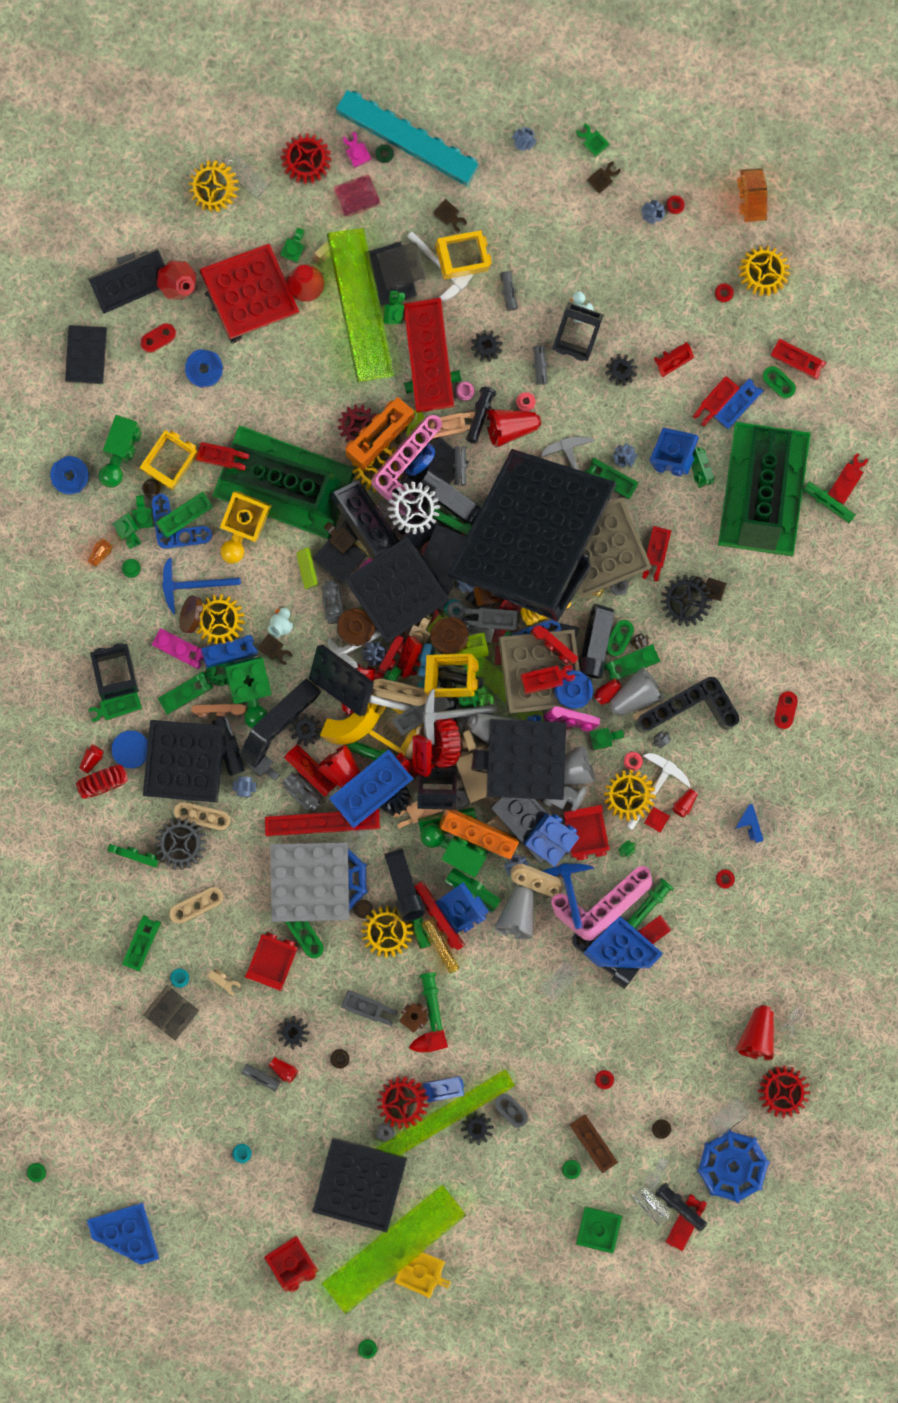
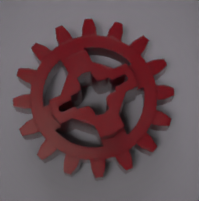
[338,404,376,443]

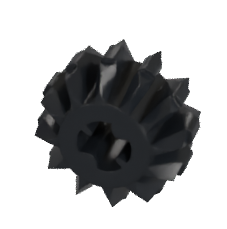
[471,330,503,363]
[605,354,638,387]
[289,713,322,746]
[381,786,412,816]
[277,1016,310,1049]
[461,1112,494,1145]

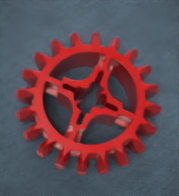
[281,133,332,185]
[431,718,462,768]
[76,765,128,799]
[757,1065,810,1118]
[377,1076,429,1129]

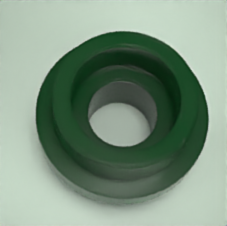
[375,144,394,164]

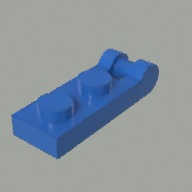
[714,378,763,430]
[201,635,258,668]

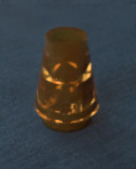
[87,538,114,567]

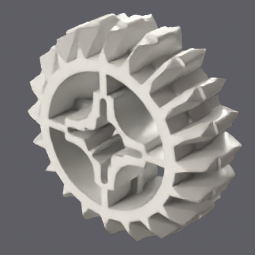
[388,482,440,534]

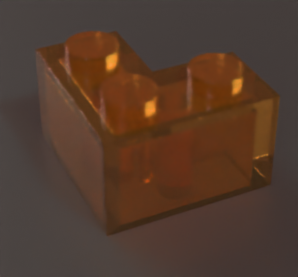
[737,168,767,222]

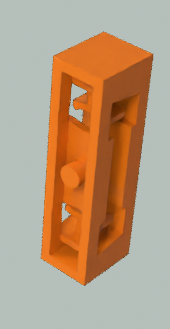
[345,397,415,471]
[439,810,519,860]

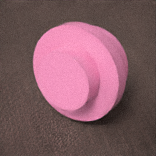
[455,382,474,401]

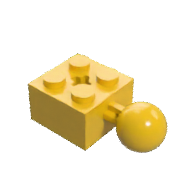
[220,491,272,564]

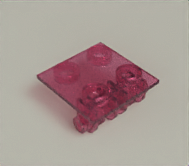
[333,174,380,217]

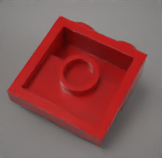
[264,1235,319,1292]

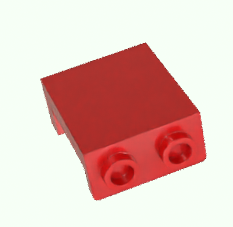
[563,805,610,861]
[245,932,298,991]

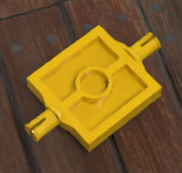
[388,1246,451,1298]

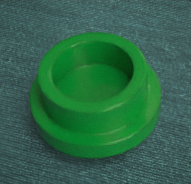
[122,559,141,578]
[618,840,636,858]
[562,1160,581,1179]
[27,1163,46,1182]
[358,1339,377,1359]

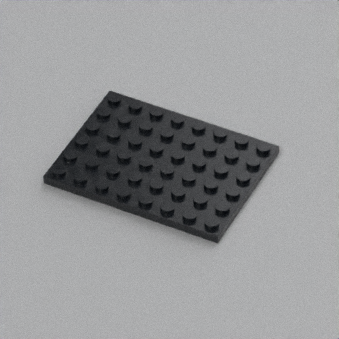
[448,449,616,613]

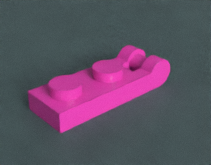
[152,628,203,670]
[543,706,600,732]

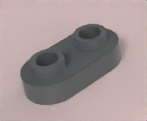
[495,1094,528,1128]

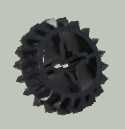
[660,575,713,627]

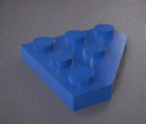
[584,916,663,969]
[87,1203,160,1265]

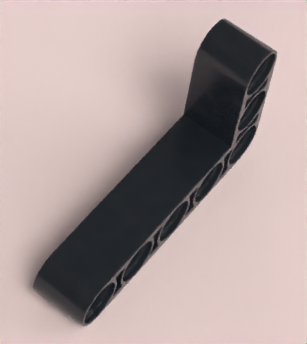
[635,677,739,733]
[240,678,321,768]

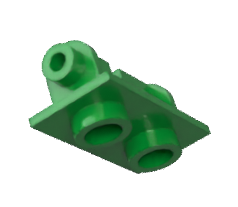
[691,447,715,488]
[459,691,479,708]

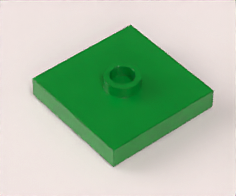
[576,1206,623,1254]

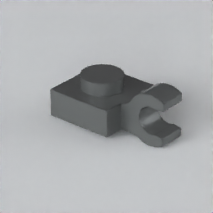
[247,755,280,781]

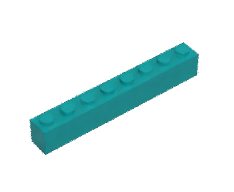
[336,90,479,187]

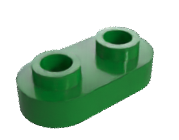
[762,366,796,399]
[607,620,634,657]

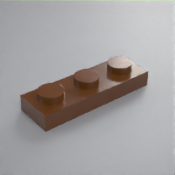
[570,1114,618,1174]

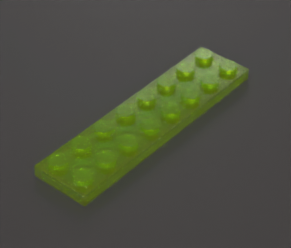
[326,228,394,383]
[322,1185,467,1314]

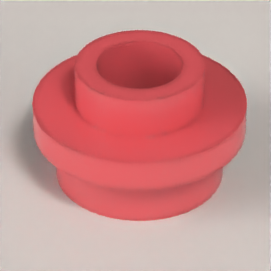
[516,392,535,411]
[624,752,643,771]

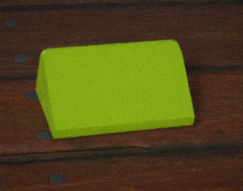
[296,547,318,589]
[457,632,489,658]

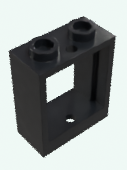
[552,302,604,361]
[90,643,139,701]
[417,766,457,810]

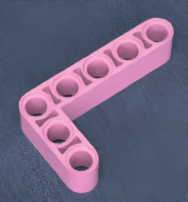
[371,415,442,515]
[551,866,653,941]

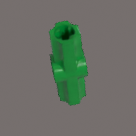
[445,867,502,913]

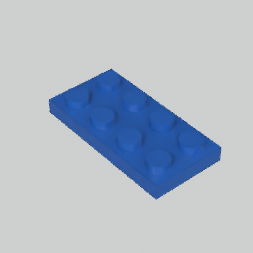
[329,749,413,829]

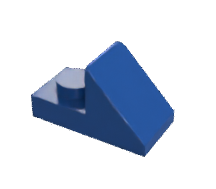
[735,804,764,843]

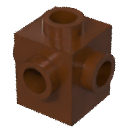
[399,1002,429,1033]

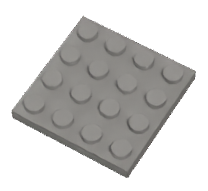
[270,843,349,922]

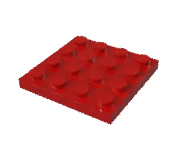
[200,243,300,340]

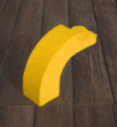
[320,692,380,745]

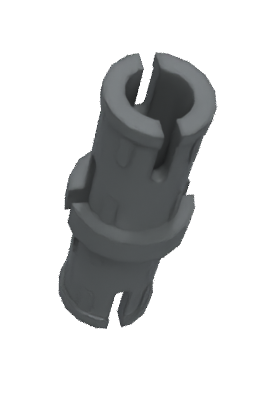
[500,271,518,311]
[533,345,548,385]
[453,446,468,486]
[241,1063,281,1092]

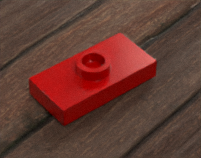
[638,915,672,944]

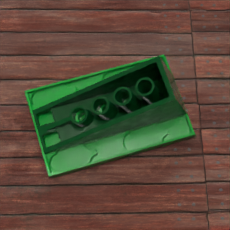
[718,422,811,557]
[212,425,355,540]

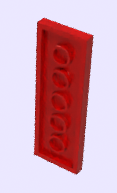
[403,298,455,413]

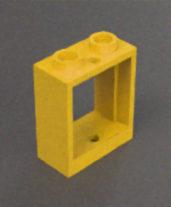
[435,230,492,280]
[140,430,198,491]
[424,654,479,697]
[368,705,424,757]

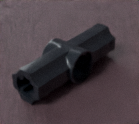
[211,716,245,776]

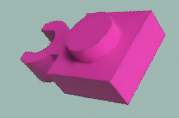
[343,132,371,168]

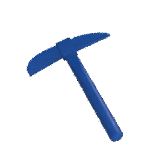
[162,557,241,614]
[542,863,594,929]

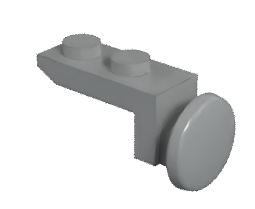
[541,785,587,811]

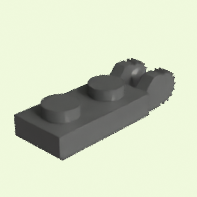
[463,608,518,631]
[341,990,398,1026]

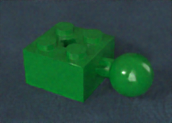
[98,415,142,488]
[223,656,272,729]
[420,823,489,878]

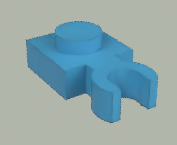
[418,643,435,678]

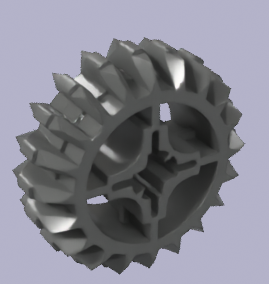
[155,818,207,870]

